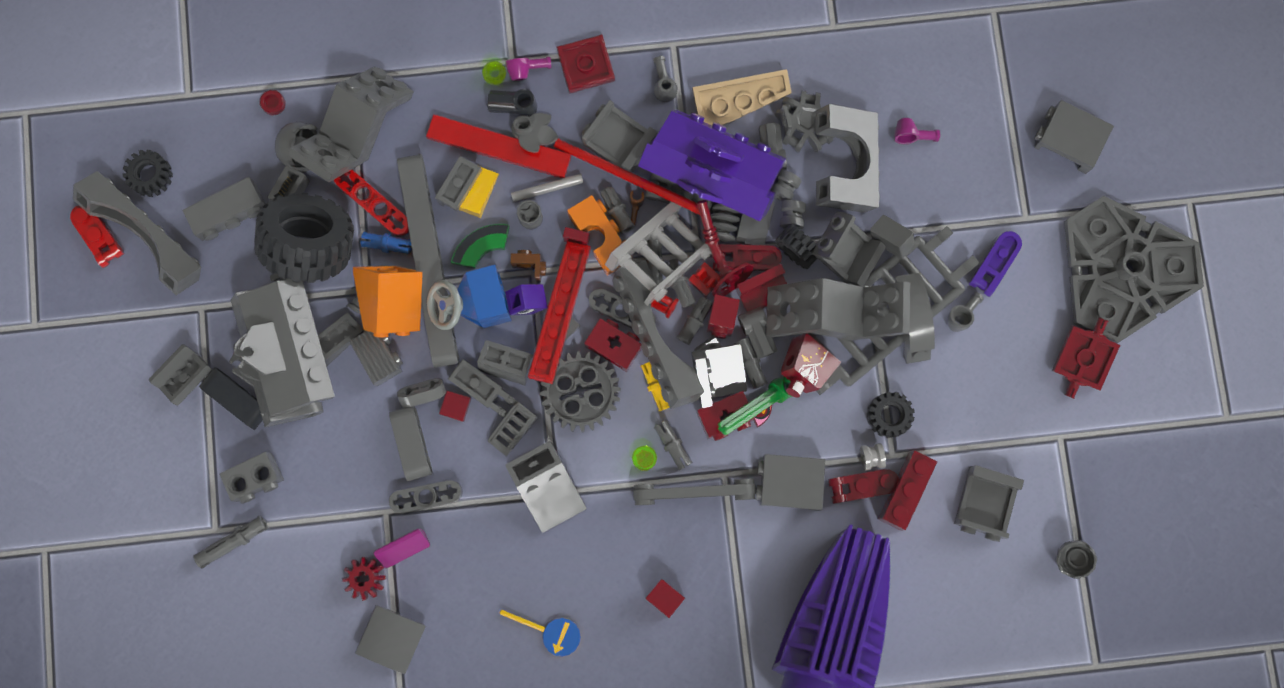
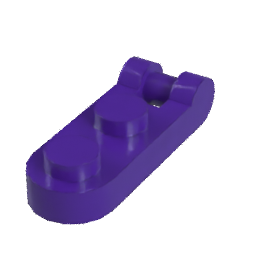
[969,231,1022,297]

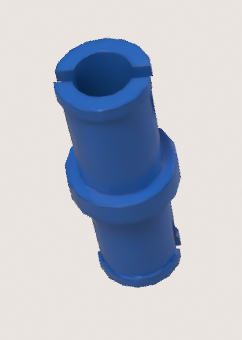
[360,232,412,255]

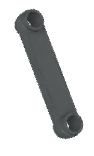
[633,479,756,505]

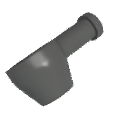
[653,56,678,102]
[948,292,984,332]

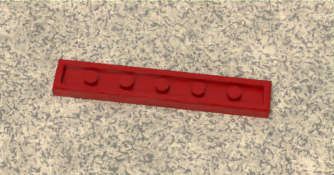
[426,114,572,179]
[528,241,591,384]

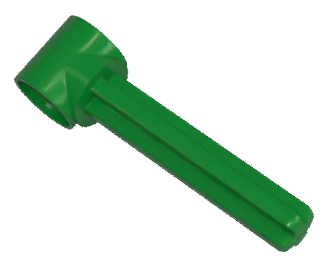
[718,376,792,435]

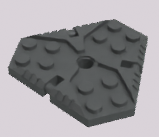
[1064,196,1204,343]

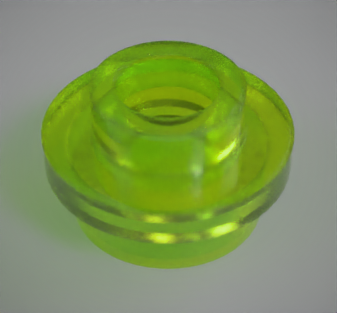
[482,61,506,85]

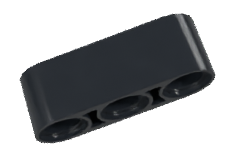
[199,367,263,430]

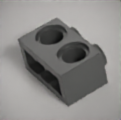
[219,452,284,504]

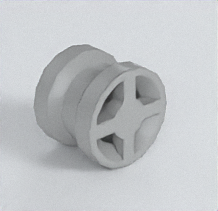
[860,443,886,471]

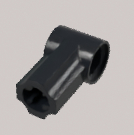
[488,89,538,117]

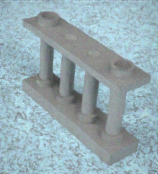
[605,202,712,306]

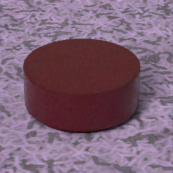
[260,90,286,116]

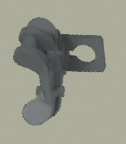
[774,90,833,153]

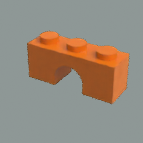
[567,195,632,276]

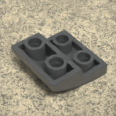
[355,605,426,674]

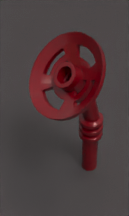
[697,200,753,297]

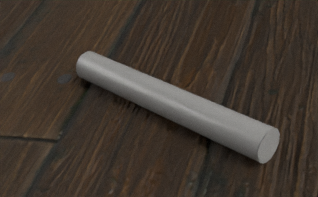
[511,174,583,202]

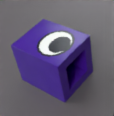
[505,284,548,315]

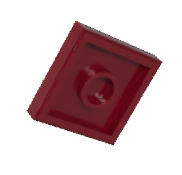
[557,35,615,94]

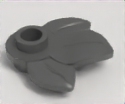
[511,113,558,153]

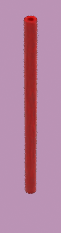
[554,139,700,215]

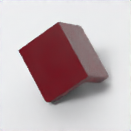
[645,579,685,618]

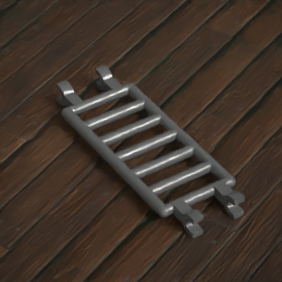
[803,226,979,395]

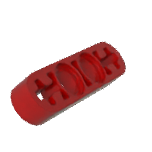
[334,169,409,237]

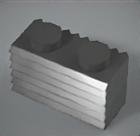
[349,331,403,386]

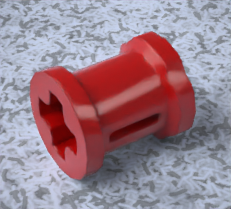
[651,295,679,319]

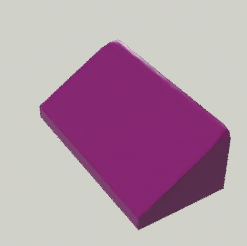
[374,529,430,568]

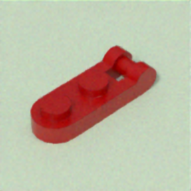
[70,205,124,268]

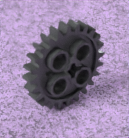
[540,351,621,433]

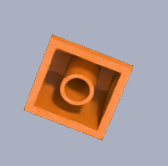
[353,266,422,337]

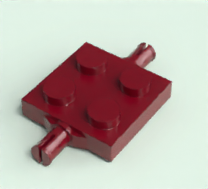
[1052,317,1121,399]

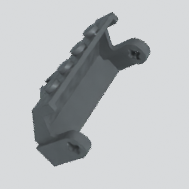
[229,279,335,427]

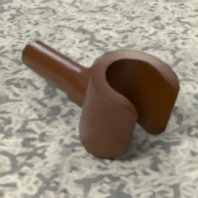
[630,190,644,225]

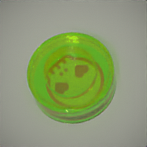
[632,446,657,471]

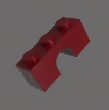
[878,450,938,531]

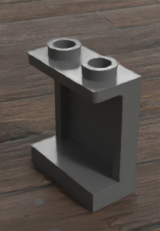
[581,100,658,173]
[1034,100,1114,174]
[812,211,886,287]
[756,454,826,511]
[954,465,1024,542]

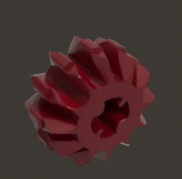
[342,557,387,601]

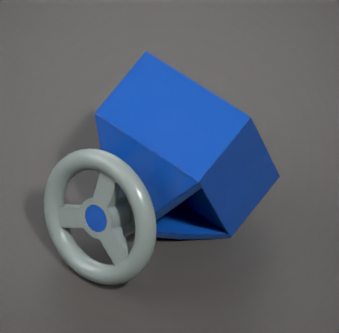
[427,265,512,330]

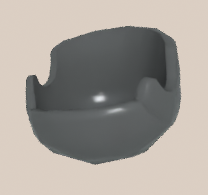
[1056,540,1097,579]

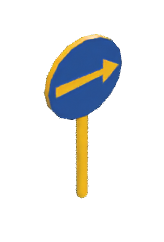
[499,610,581,657]

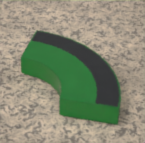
[451,224,510,269]

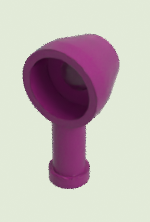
[505,56,551,81]
[894,118,940,144]

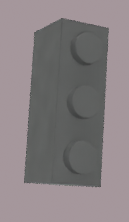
[182,177,266,241]

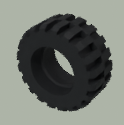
[254,193,354,283]

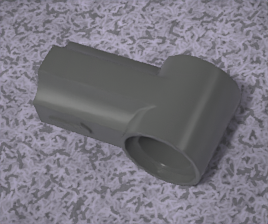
[759,123,787,171]
[738,307,778,359]

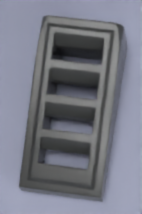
[487,401,538,457]

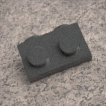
[149,344,212,406]

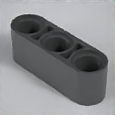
[389,406,433,481]

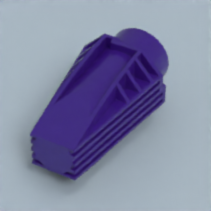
[772,525,890,688]

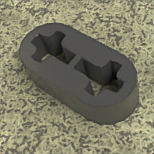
[397,378,446,408]

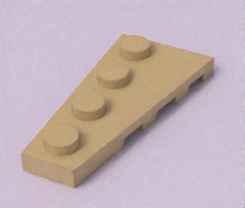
[692,69,792,126]

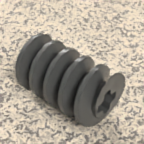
[711,202,741,242]

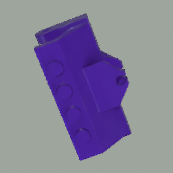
[638,109,786,221]

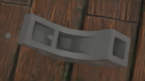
[895,273,935,364]

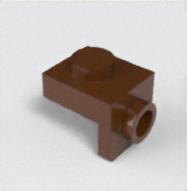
[510,250,546,283]

